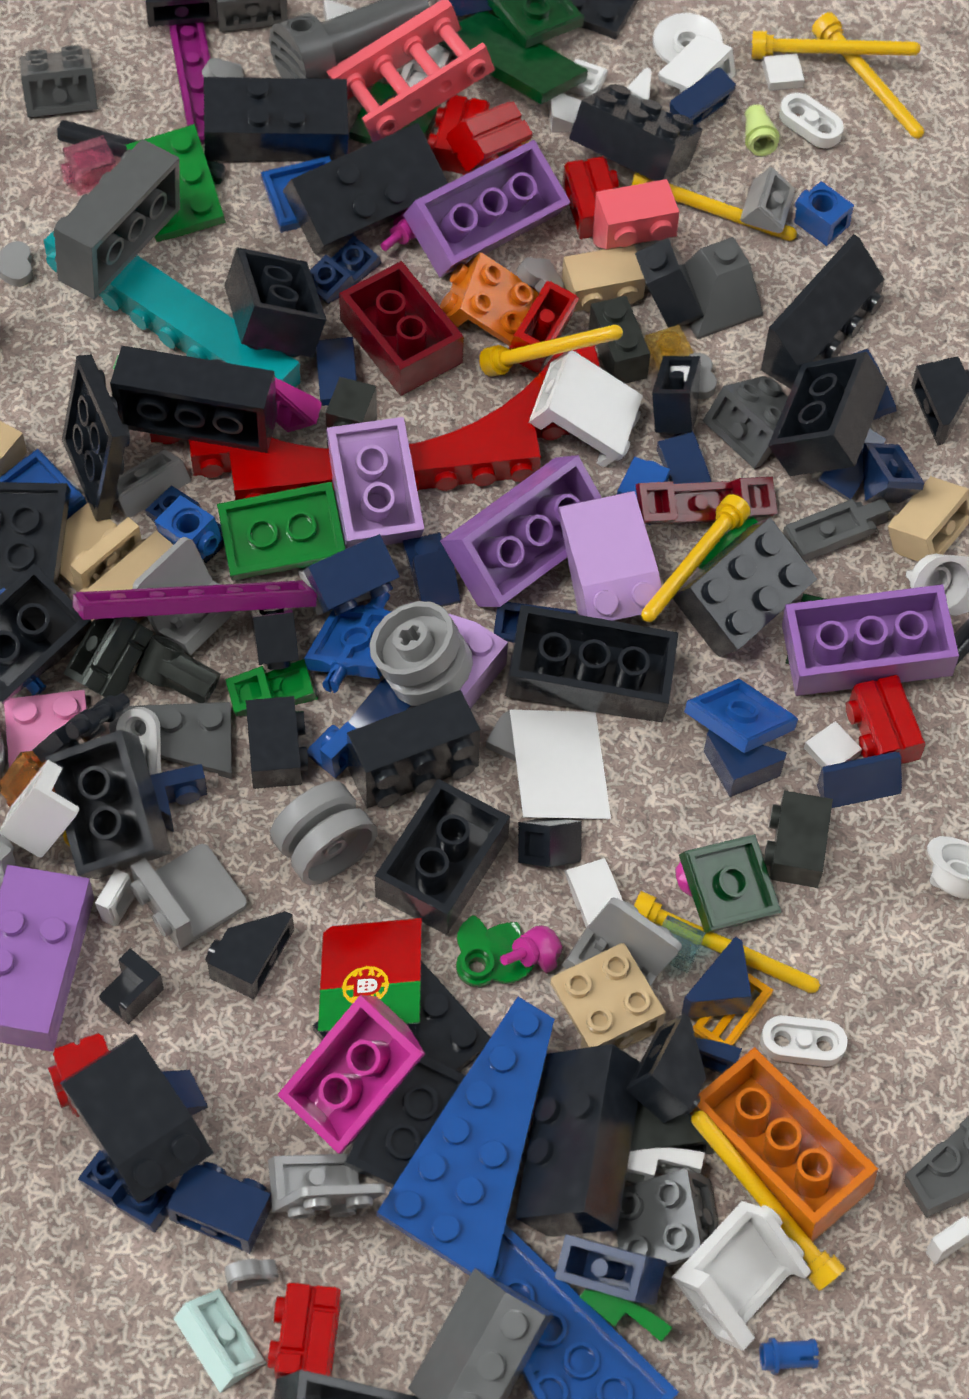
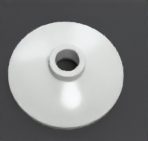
[653,13,722,63]

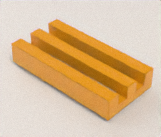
[693,973,774,1046]

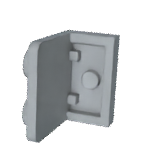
[133,537,236,655]
[130,844,247,950]
[562,897,682,986]
[268,1154,385,1219]

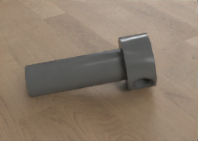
[269,0,430,79]

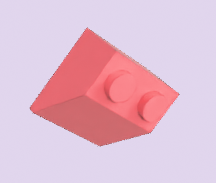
[593,179,679,249]

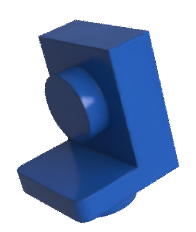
[307,721,357,779]

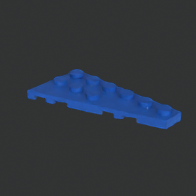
[376,996,554,1277]
[493,1224,679,1399]

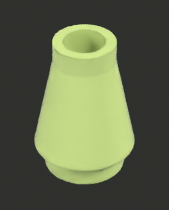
[745,105,780,156]

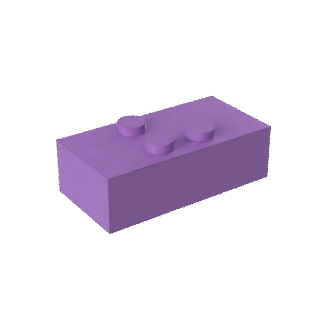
[403,140,571,278]
[440,455,602,607]
[782,584,959,696]
[0,865,94,1052]

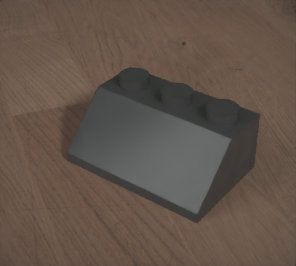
[408,1268,554,1399]

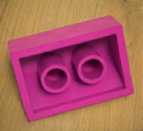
[277,995,426,1154]

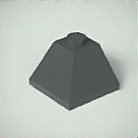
[685,237,763,340]

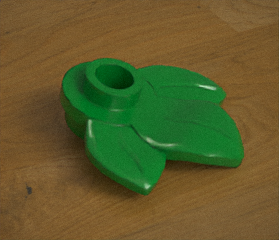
[456,915,535,987]

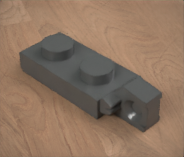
[783,498,891,562]

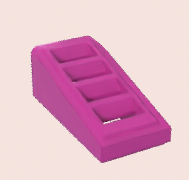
[275,378,322,433]

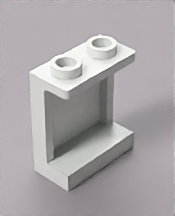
[529,350,643,467]
[672,1201,811,1351]

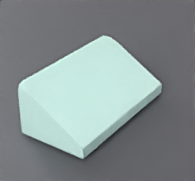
[174,1289,266,1393]

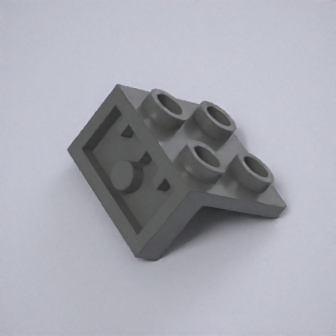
[216,0,288,32]
[20,45,98,118]
[703,376,788,469]
[616,1168,719,1267]

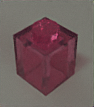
[60,135,116,196]

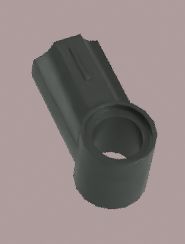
[135,635,221,703]

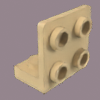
[59,503,141,592]
[550,943,666,1050]

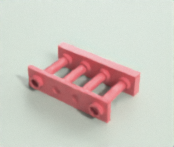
[326,0,495,142]

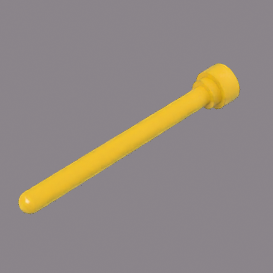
[812,12,924,139]
[752,31,921,59]
[631,172,797,241]
[479,325,623,377]
[641,494,751,622]
[634,891,820,994]
[691,1111,846,1291]

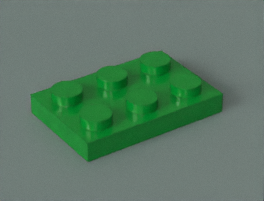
[126,124,226,242]
[217,482,345,581]

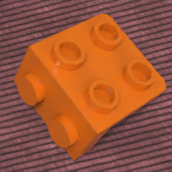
[440,252,538,346]

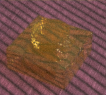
[645,325,694,369]

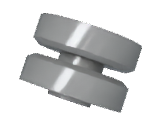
[370,601,473,706]
[270,781,377,886]

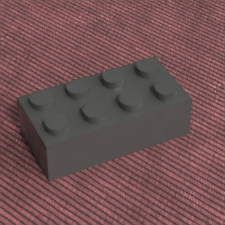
[53,139,180,300]

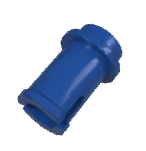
[759,1337,819,1375]

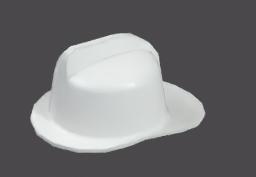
[906,553,969,616]
[927,836,969,899]

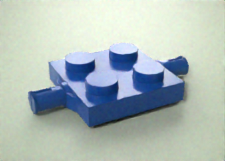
[304,592,392,693]

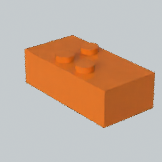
[690,1047,878,1242]

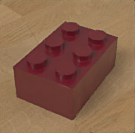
[339,261,464,396]

